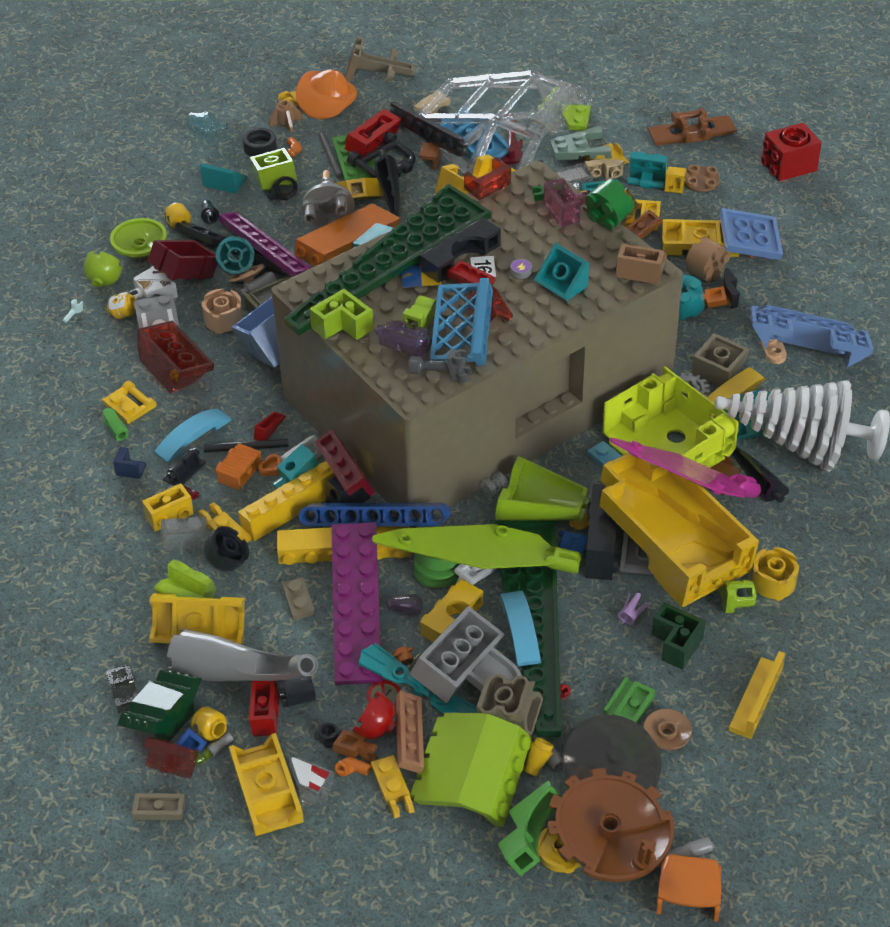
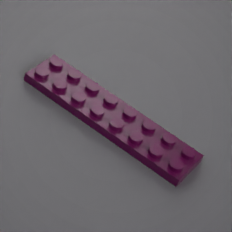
[332,523,382,685]

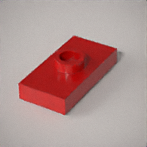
[447,260,495,285]

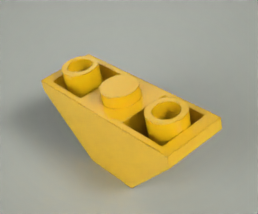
[334,178,384,200]

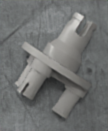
[302,177,355,227]

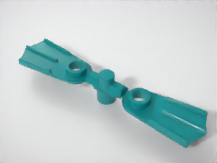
[358,643,477,715]

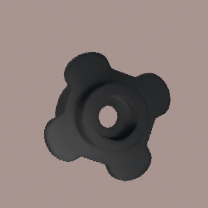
[314,722,342,748]

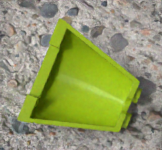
[495,456,590,521]

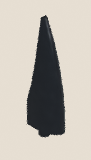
[374,150,400,217]
[732,446,789,503]

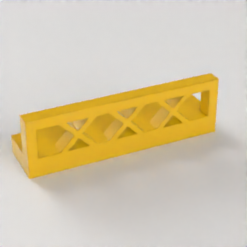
[728,651,786,739]

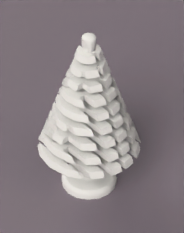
[714,380,890,473]

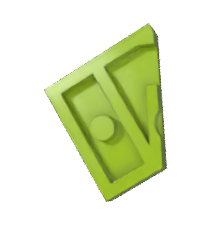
[557,103,591,131]

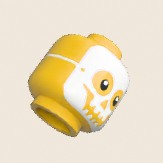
[107,292,136,319]

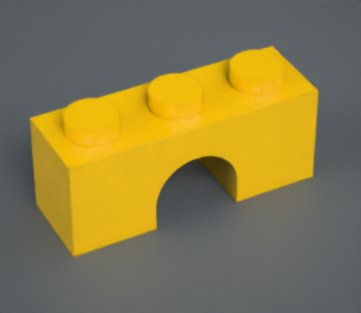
[420,579,483,642]

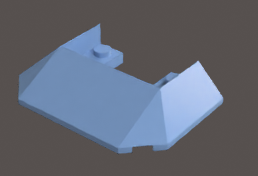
[750,305,874,368]

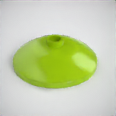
[110,218,167,258]

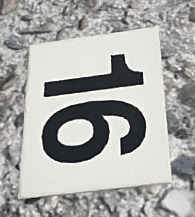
[470,256,496,277]

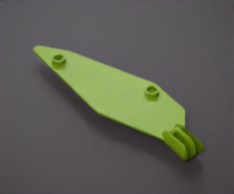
[372,524,582,574]

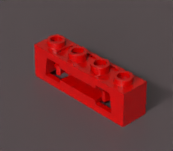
[344,109,402,157]

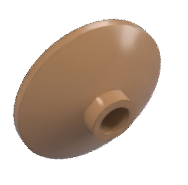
[643,709,692,750]

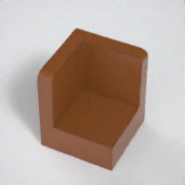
[419,142,442,171]

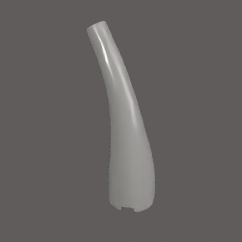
[167,629,318,682]

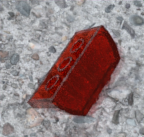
[137,320,214,393]

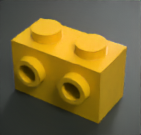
[142,483,194,532]

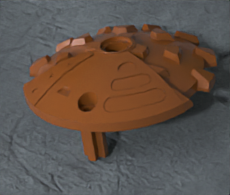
[547,768,674,882]

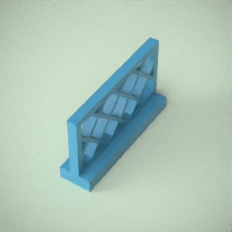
[430,278,493,366]

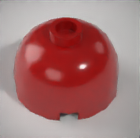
[352,691,397,740]

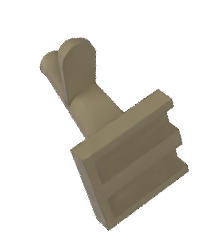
[345,36,416,83]

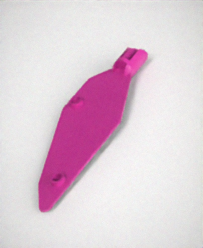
[610,438,761,498]

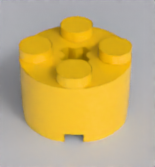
[751,547,799,601]

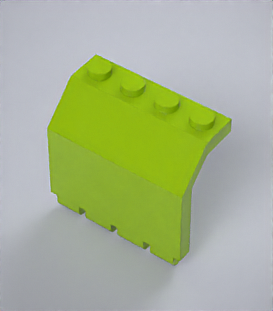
[410,713,532,827]

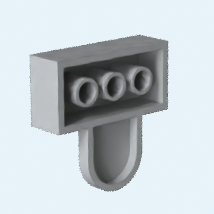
[410,606,521,703]

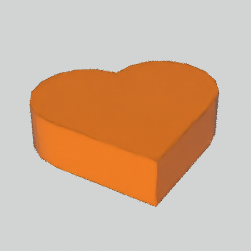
[258,454,282,476]

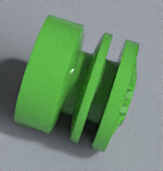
[413,553,461,588]

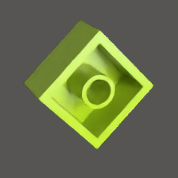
[250,148,297,190]

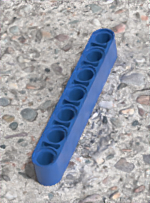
[299,502,450,526]

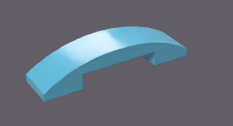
[154,409,231,463]
[500,591,541,666]

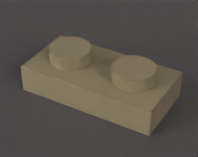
[281,577,315,620]
[132,793,186,820]

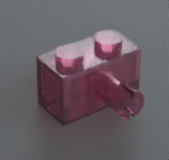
[544,178,590,227]

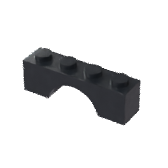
[421,217,501,283]

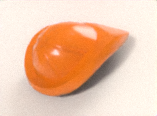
[296,70,357,119]

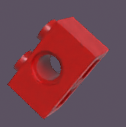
[249,681,279,737]

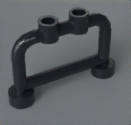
[347,131,416,178]

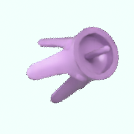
[618,593,649,625]

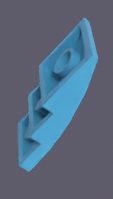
[439,108,510,163]

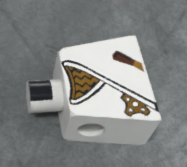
[128,266,178,300]

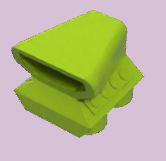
[154,559,217,598]

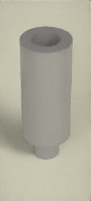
[239,272,277,297]

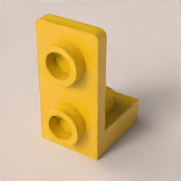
[665,167,686,193]

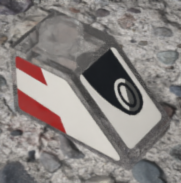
[288,754,335,807]

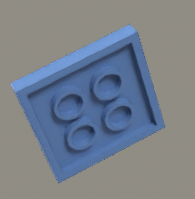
[719,208,783,260]

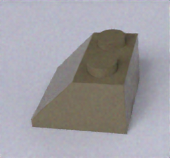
[692,333,750,387]

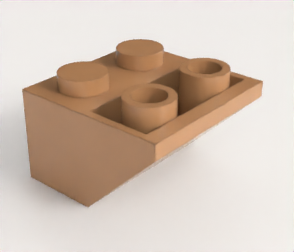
[616,244,667,284]

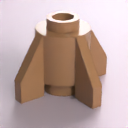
[268,100,303,132]

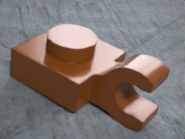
[333,730,378,764]

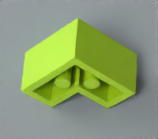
[310,289,374,340]

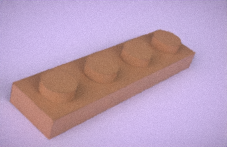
[396,691,424,773]

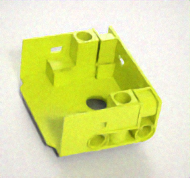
[603,366,739,468]

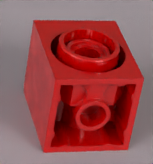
[761,122,822,181]

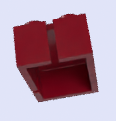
[147,240,217,280]

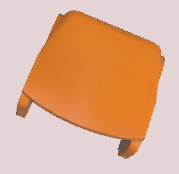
[656,854,722,922]

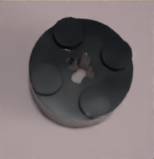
[276,676,316,708]

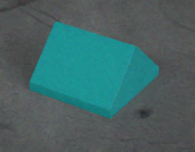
[200,163,247,193]
[534,242,589,301]

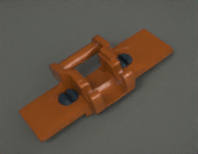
[648,107,737,146]

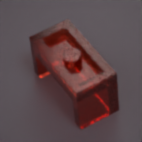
[464,157,511,200]

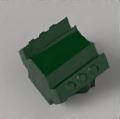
[117,670,202,742]

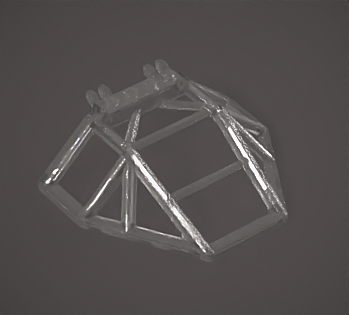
[417,70,594,176]

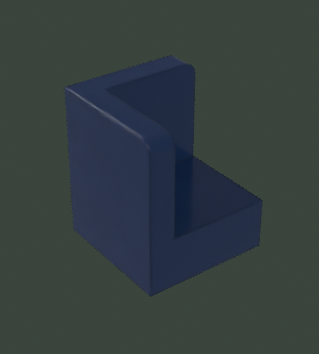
[113,447,146,479]

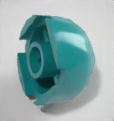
[216,236,254,275]

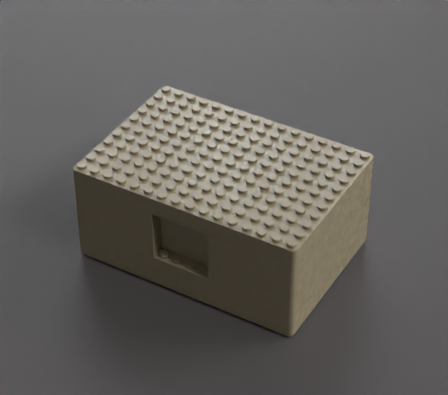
[272,161,683,519]

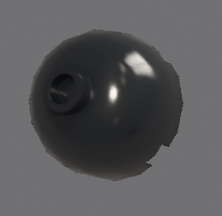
[204,526,249,572]

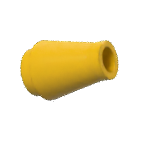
[524,737,554,776]

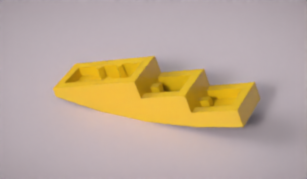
[707,367,765,418]

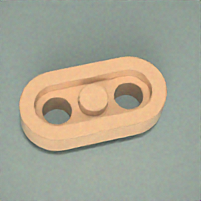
[761,339,787,364]

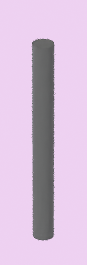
[319,132,343,178]

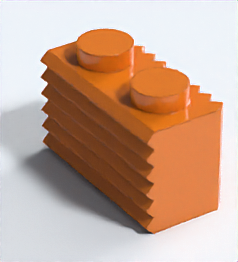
[216,443,262,491]

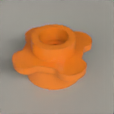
[393,646,414,664]

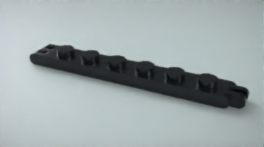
[390,101,468,157]
[175,222,286,274]

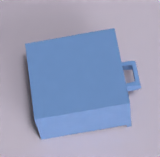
[231,297,280,367]

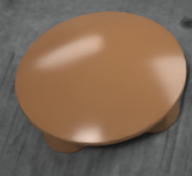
[685,164,720,192]

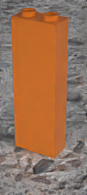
[295,203,401,267]

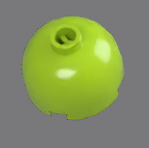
[83,251,123,287]

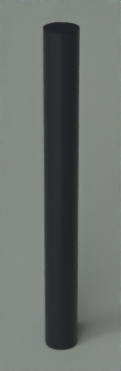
[204,439,288,453]

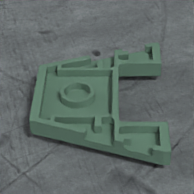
[550,126,612,160]

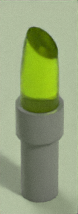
[194,733,234,767]

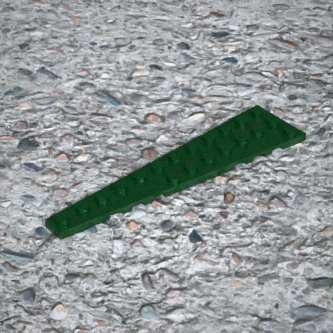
[284,183,491,336]
[490,520,561,737]

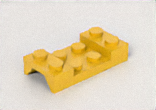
[662,219,740,257]
[149,593,245,645]
[229,733,304,836]

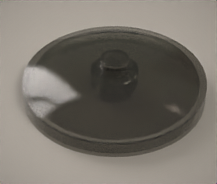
[563,715,661,790]

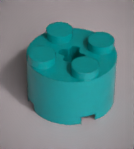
[679,274,705,320]

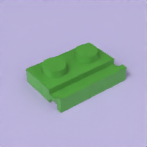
[603,677,656,730]

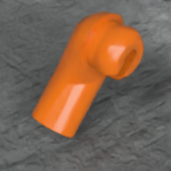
[287,137,302,157]
[334,757,372,776]

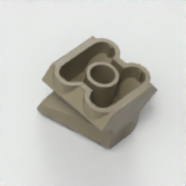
[476,674,543,736]

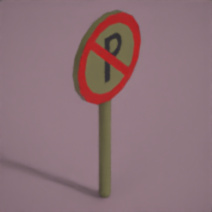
[367,653,422,707]

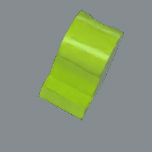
[403,295,437,336]

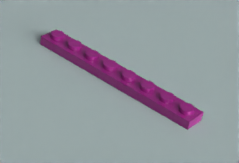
[219,211,311,277]

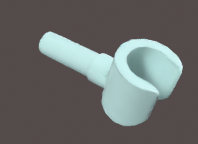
[62,299,83,323]

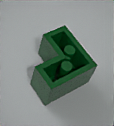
[652,602,706,670]

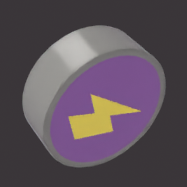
[510,259,532,279]

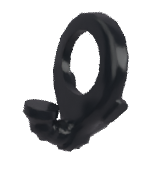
[268,176,298,201]

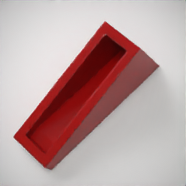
[254,411,286,441]

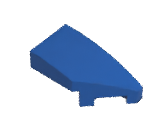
[558,530,588,556]

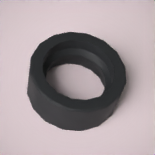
[242,127,277,157]

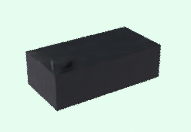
[585,484,618,580]

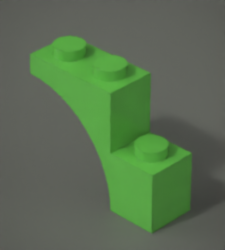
[498,781,562,876]

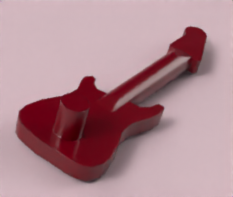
[499,114,524,165]

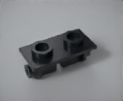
[163,448,206,486]

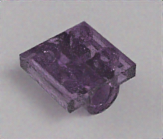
[375,320,433,358]

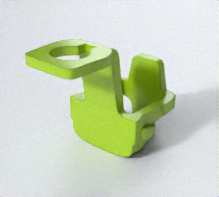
[718,580,756,613]

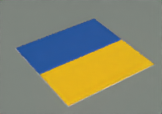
[402,262,442,288]

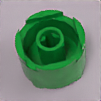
[585,179,634,230]

